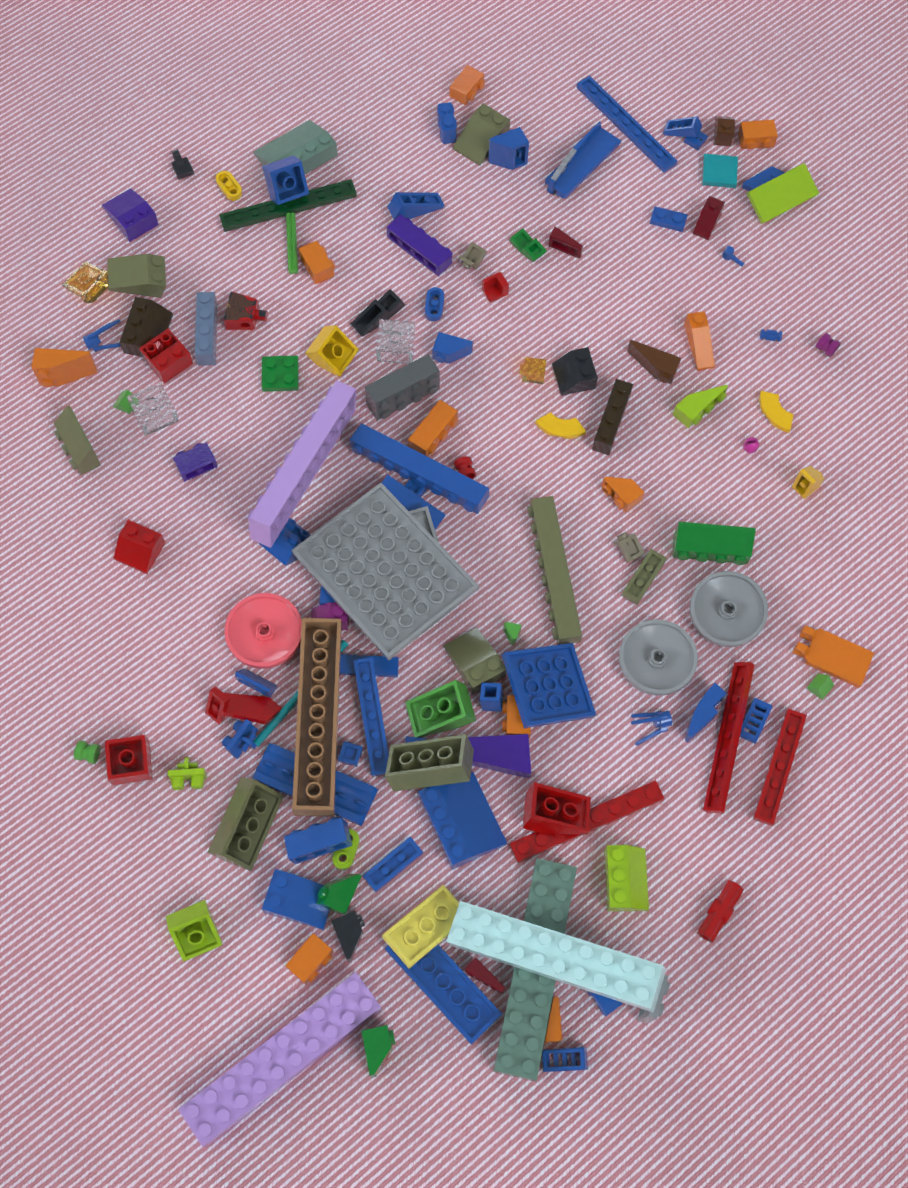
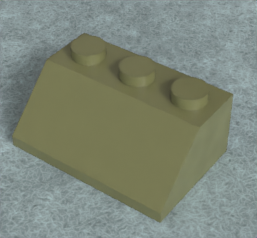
[54,405,101,475]

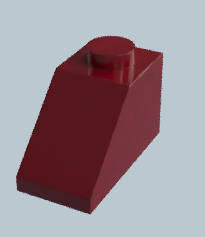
[693,196,725,240]

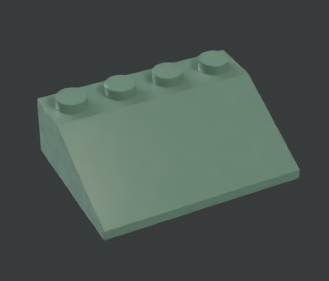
[253,120,338,174]

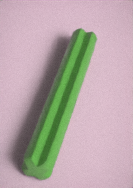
[286,212,298,274]

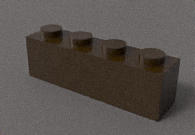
[592,379,633,455]

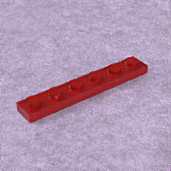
[753,708,807,826]

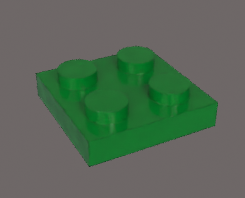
[262,356,299,392]

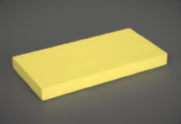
[381,885,459,969]

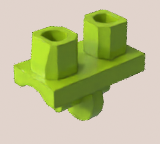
[168,757,207,791]

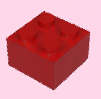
[105,735,153,785]

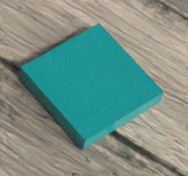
[702,154,738,188]

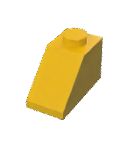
[792,466,825,499]

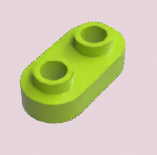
[333,829,360,870]

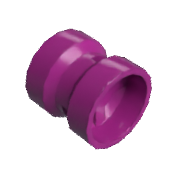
[815,332,841,357]

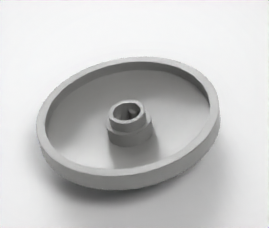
[689,571,768,647]
[619,620,698,696]

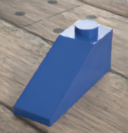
[387,192,445,220]

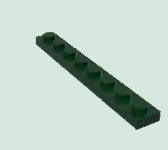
[219,179,357,232]

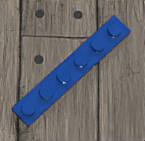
[353,657,389,777]

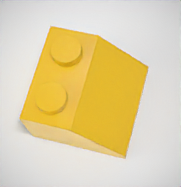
[305,325,359,377]

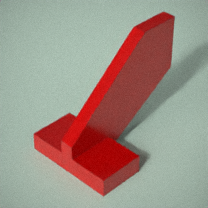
[205,686,282,725]

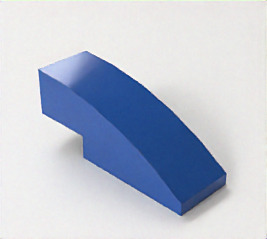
[685,683,727,743]

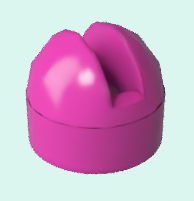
[743,437,759,453]

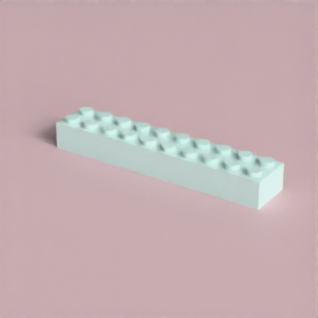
[446,901,666,1013]

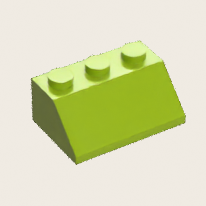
[604,845,649,912]

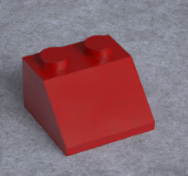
[113,519,165,574]

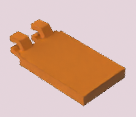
[792,625,874,688]

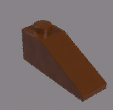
[627,340,681,384]

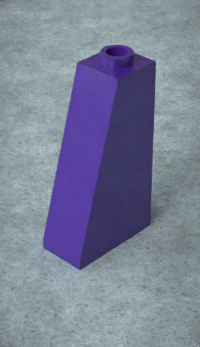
[468,734,531,778]

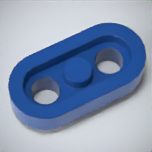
[425,287,444,321]

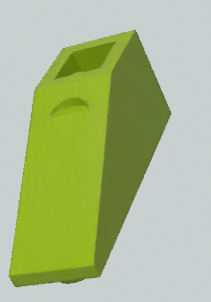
[673,385,728,429]

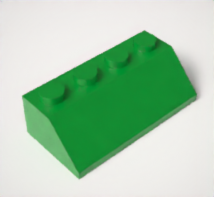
[672,522,756,565]

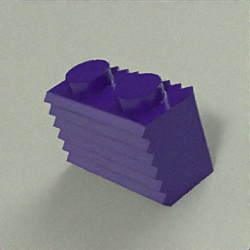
[173,442,218,482]

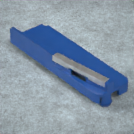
[545,121,621,198]

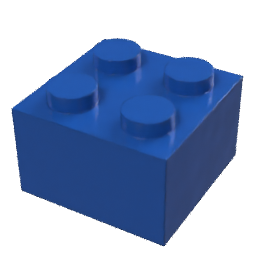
[262,155,309,205]

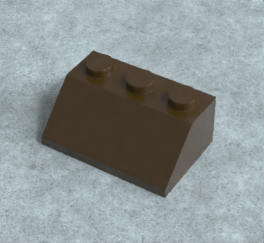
[120,297,173,357]

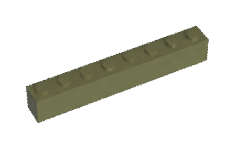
[527,496,582,645]

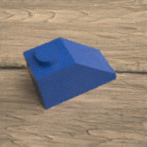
[432,332,473,364]

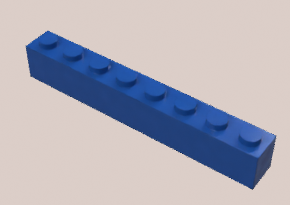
[349,423,489,514]

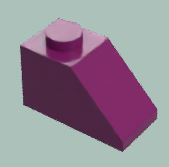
[311,602,350,630]

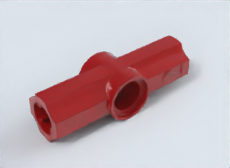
[697,880,744,943]

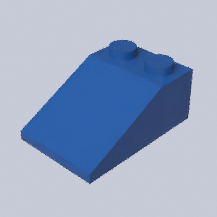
[262,869,330,930]

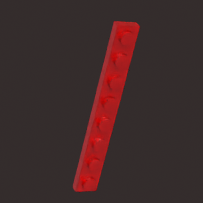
[703,662,755,814]
[509,780,665,863]

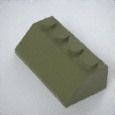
[207,777,284,871]

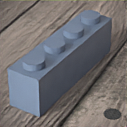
[195,292,218,366]

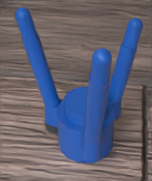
[83,319,121,352]
[631,711,673,745]

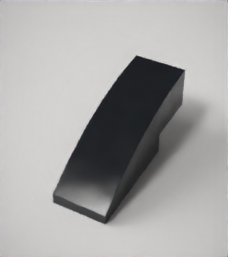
[350,289,405,337]

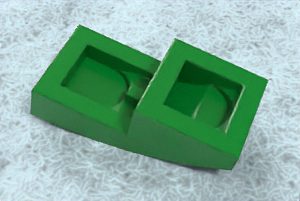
[509,228,547,262]

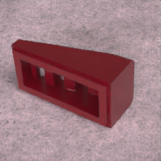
[549,227,583,259]
[464,958,505,994]

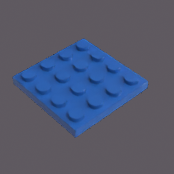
[502,643,596,729]

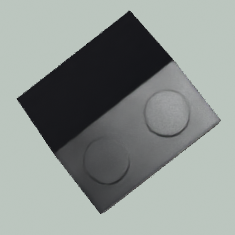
[552,347,598,396]

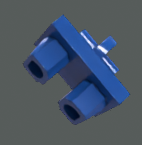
[222,719,258,759]

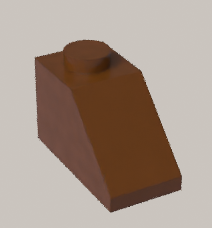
[714,116,735,146]

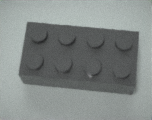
[365,354,440,421]

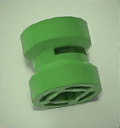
[74,740,101,764]

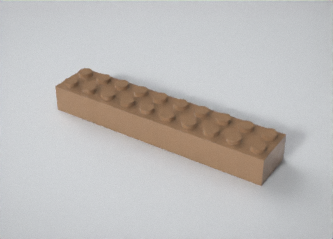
[292,618,342,817]

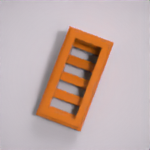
[544,996,562,1043]

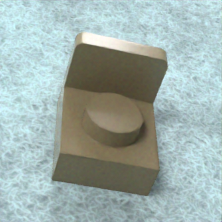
[613,532,645,562]

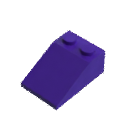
[102,188,159,242]

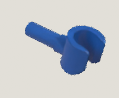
[723,246,745,267]

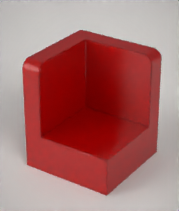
[482,272,509,302]

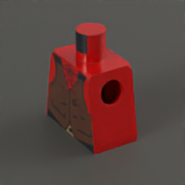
[223,291,268,330]

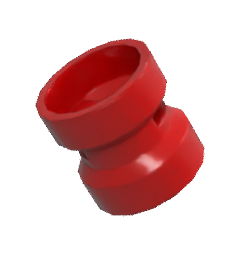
[454,456,476,479]

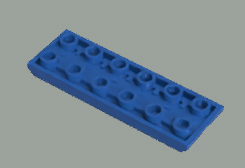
[252,743,378,827]

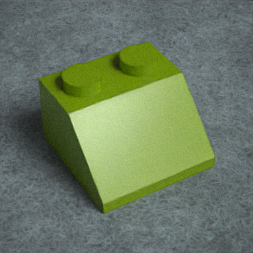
[166,900,223,962]

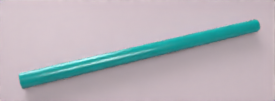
[253,640,348,747]

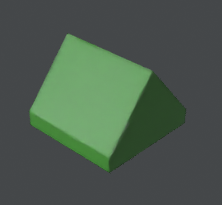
[113,390,138,414]
[503,622,522,646]
[807,673,834,700]

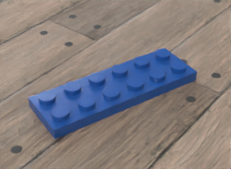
[385,945,502,1045]

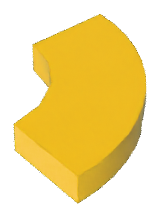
[759,391,794,433]
[535,412,586,439]

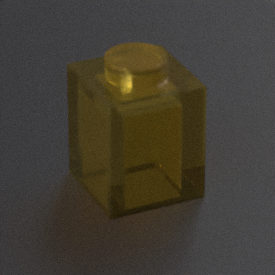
[519,357,546,384]

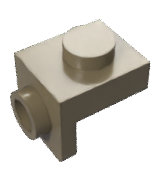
[458,242,487,270]

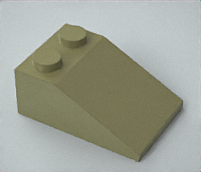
[453,103,510,166]
[107,254,166,298]
[443,628,507,695]

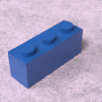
[284,817,353,865]

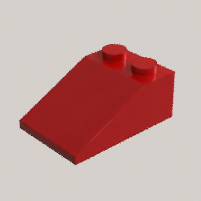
[523,782,591,834]

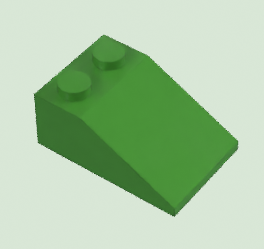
[405,680,476,738]

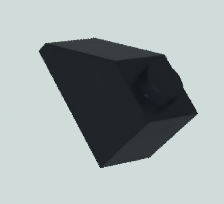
[331,911,365,962]

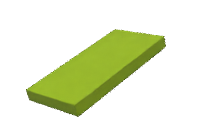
[746,163,820,224]

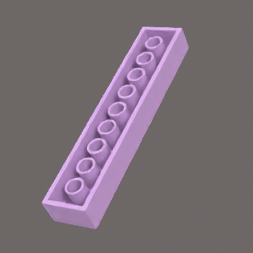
[248,380,356,548]
[178,972,382,1147]

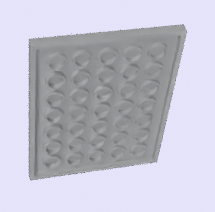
[291,483,479,661]

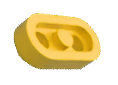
[216,171,242,201]

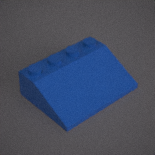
[418,772,508,870]

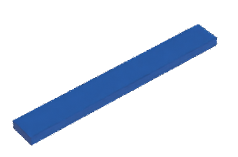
[576,75,677,173]

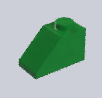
[317,874,361,914]

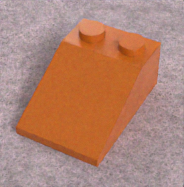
[31,348,98,387]

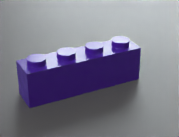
[386,214,453,277]

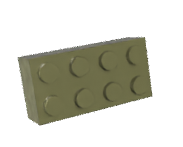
[385,734,474,792]

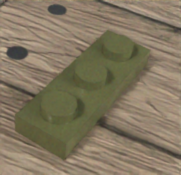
[621,549,667,605]

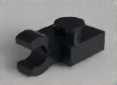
[171,149,194,180]

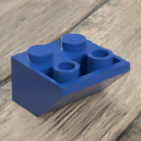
[488,127,529,170]
[259,518,311,566]

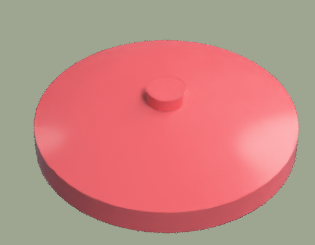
[224,593,302,669]

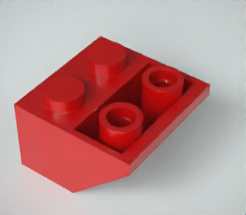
[139,328,193,383]

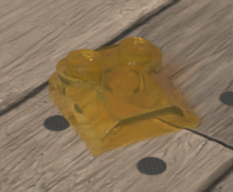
[61,261,108,303]

